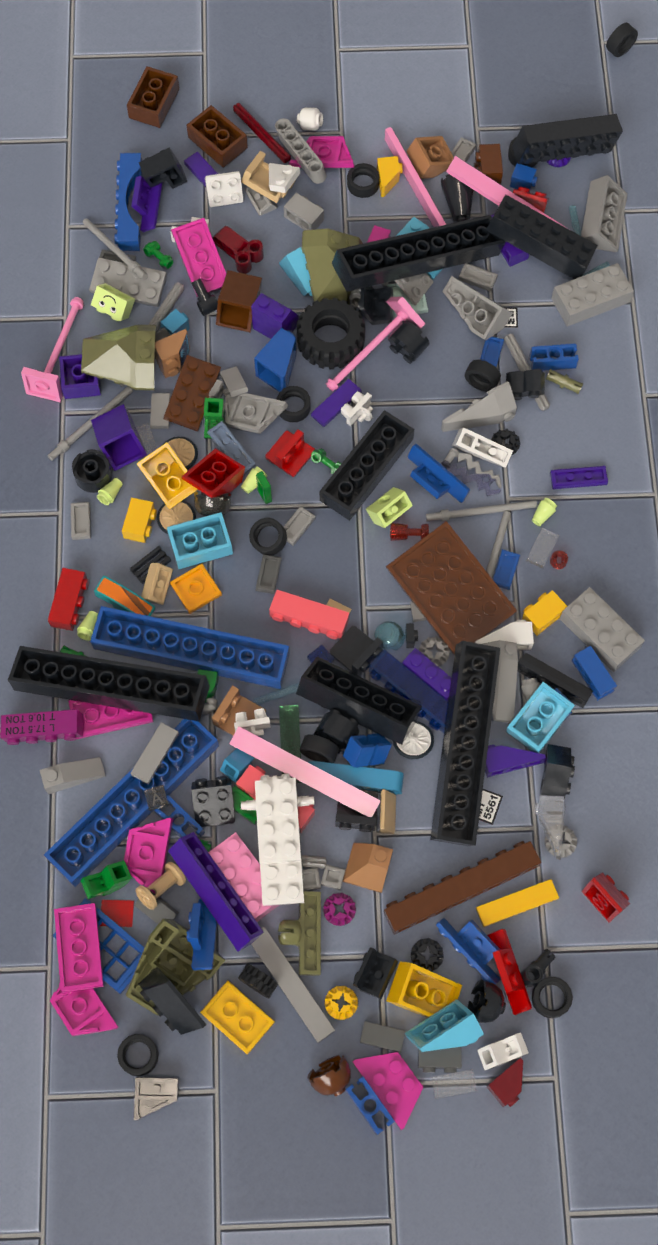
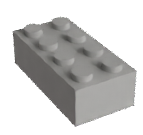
[551,263,634,327]
[559,587,645,672]

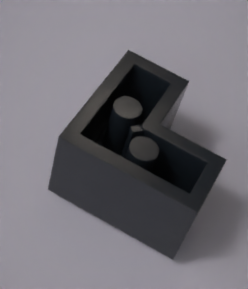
[138,147,188,189]
[540,744,575,802]

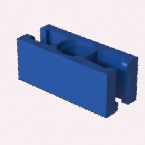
[529,344,579,371]
[572,646,617,701]
[154,795,205,838]
[345,1076,395,1135]

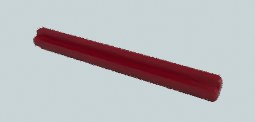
[233,103,291,163]

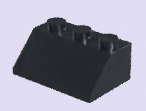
[138,967,207,1035]

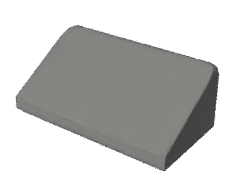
[244,186,278,216]

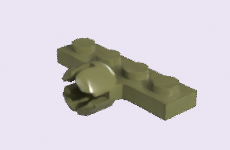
[278,891,321,976]

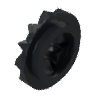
[491,429,520,455]
[411,938,444,971]

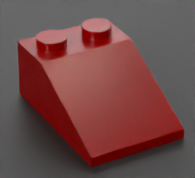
[181,448,245,498]
[581,872,630,923]

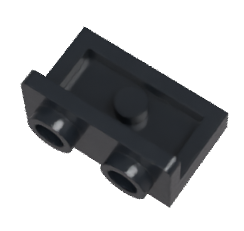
[353,947,399,999]

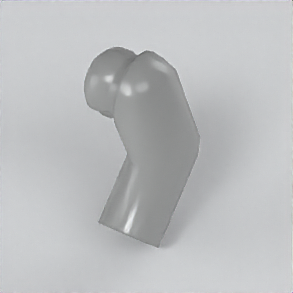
[202,698,217,715]

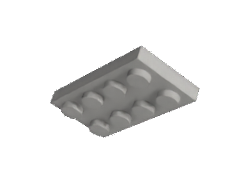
[89,258,167,307]

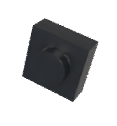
[405,623,418,648]

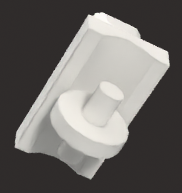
[341,391,373,426]
[234,708,271,736]

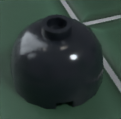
[468,979,506,1023]

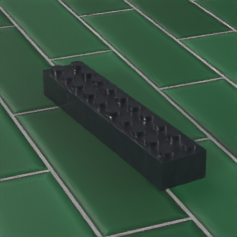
[332,215,506,292]
[430,641,500,846]
[8,646,210,722]

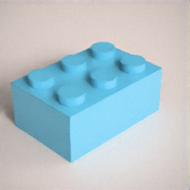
[167,512,233,569]

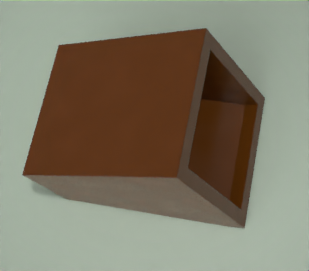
[216,270,262,333]

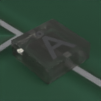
[144,785,169,811]

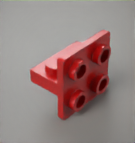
[513,186,549,213]
[265,429,315,477]

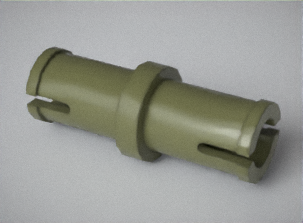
[546,369,583,394]

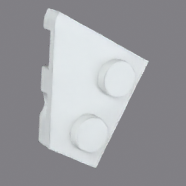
[269,163,300,193]

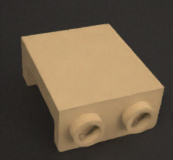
[241,151,295,203]

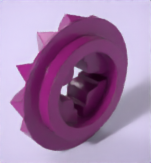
[323,893,356,926]

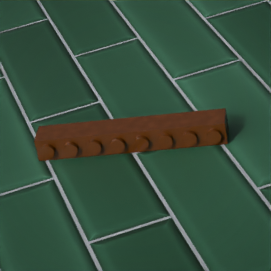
[384,841,542,935]

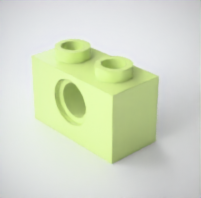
[366,487,413,528]

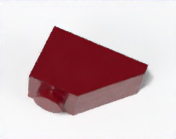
[487,1058,523,1107]

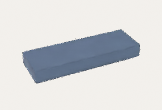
[207,421,256,474]

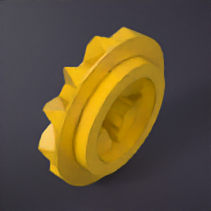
[325,986,358,1020]

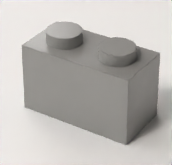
[284,193,324,230]

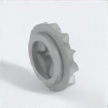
[419,636,450,666]
[545,825,577,858]

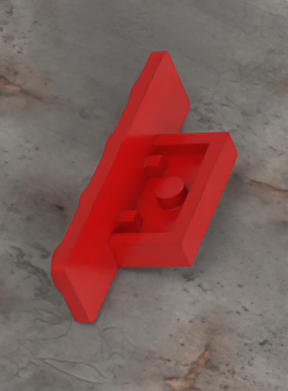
[487,929,532,1015]

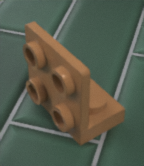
[212,685,266,736]

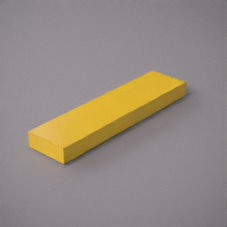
[476,879,559,928]

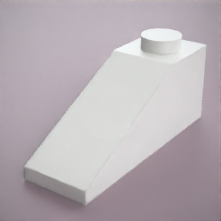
[452,427,513,468]
[475,620,534,650]

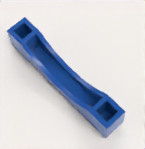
[114,153,142,251]

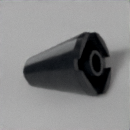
[441,174,474,222]

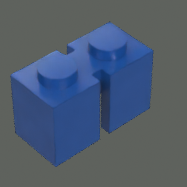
[343,734,392,768]

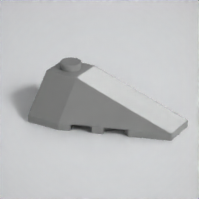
[443,276,513,340]
[441,381,517,432]
[482,640,518,723]

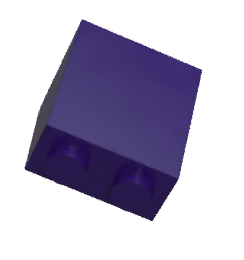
[251,293,299,339]
[91,404,147,471]

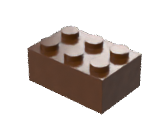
[127,66,179,128]
[186,105,248,168]

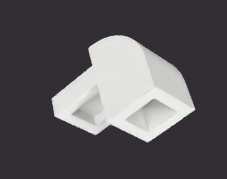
[477,1033,529,1070]

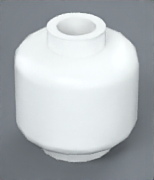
[297,107,323,131]

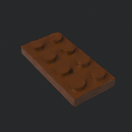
[163,355,221,432]

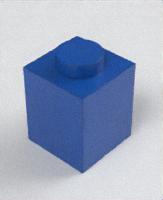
[510,163,538,192]

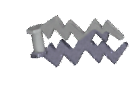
[441,448,502,497]

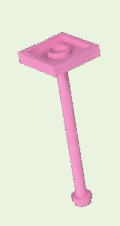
[21,297,84,403]
[326,297,425,391]

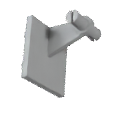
[382,273,433,305]

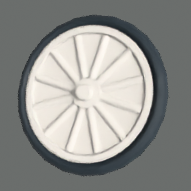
[393,721,434,759]

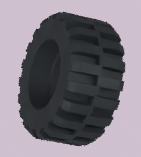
[297,298,365,369]

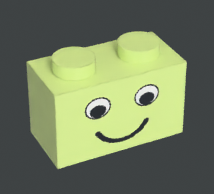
[91,283,135,321]

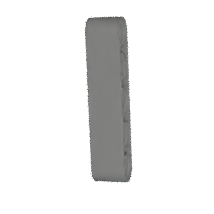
[275,118,326,184]

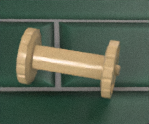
[136,862,186,910]

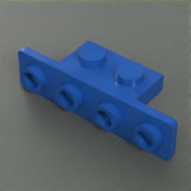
[408,444,470,503]
[187,899,217,970]
[436,918,501,984]

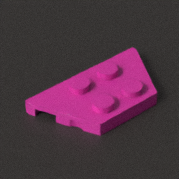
[289,136,354,168]
[124,817,173,894]
[49,983,119,1036]
[352,1052,423,1130]

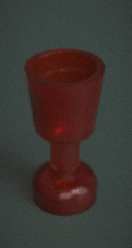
[390,523,429,541]

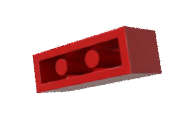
[48,568,89,631]

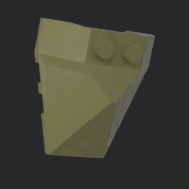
[301,229,363,305]
[81,324,157,390]
[126,918,225,1016]

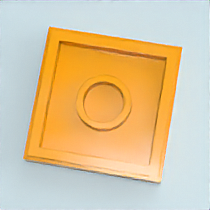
[170,564,222,614]

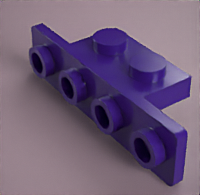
[131,176,163,232]

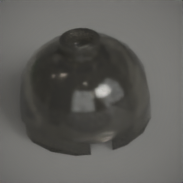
[194,491,232,516]

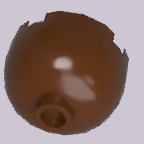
[307,1055,351,1096]

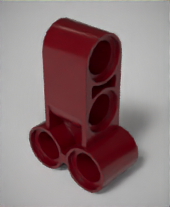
[212,226,264,274]

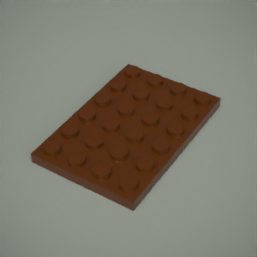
[386,521,517,655]

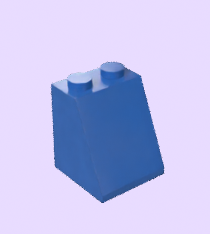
[254,328,296,392]

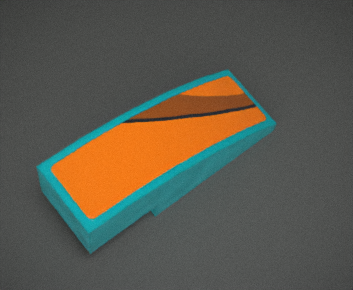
[94,575,156,616]

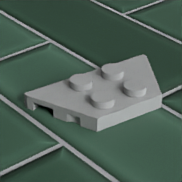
[223,389,288,434]

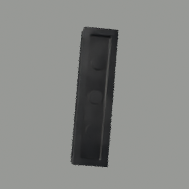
[517,652,593,708]

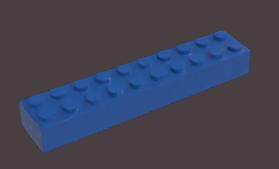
[90,606,290,689]
[44,719,219,887]

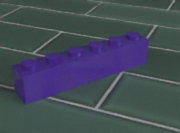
[168,832,264,952]

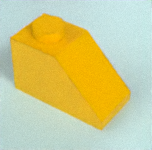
[377,156,403,197]

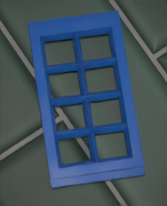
[52,898,144,994]

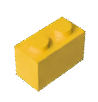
[122,497,157,543]
[522,590,568,636]

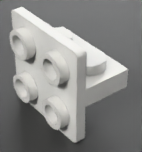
[205,171,243,207]

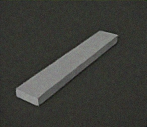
[251,927,335,1043]

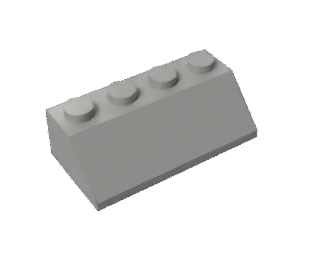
[581,175,627,252]

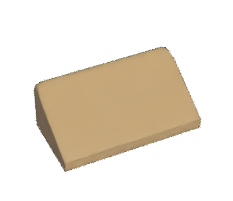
[141,563,173,605]
[380,789,396,834]

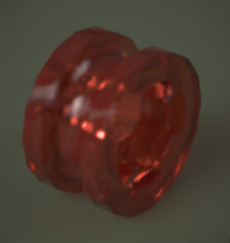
[550,550,568,569]

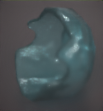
[374,621,405,651]

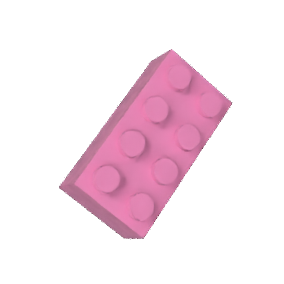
[208,832,279,922]

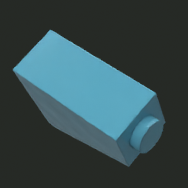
[279,247,312,296]

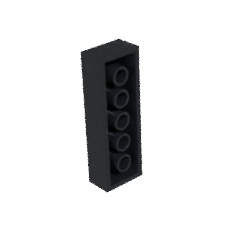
[512,114,623,164]
[486,194,598,279]
[319,410,415,521]
[296,656,422,745]

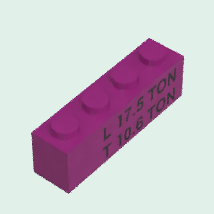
[0,709,83,745]

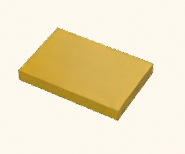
[200,980,275,1055]

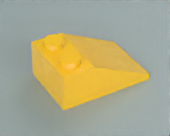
[137,442,198,510]
[386,961,462,1018]

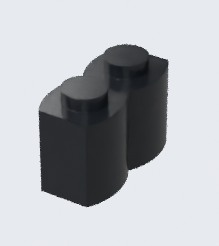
[506,369,545,400]

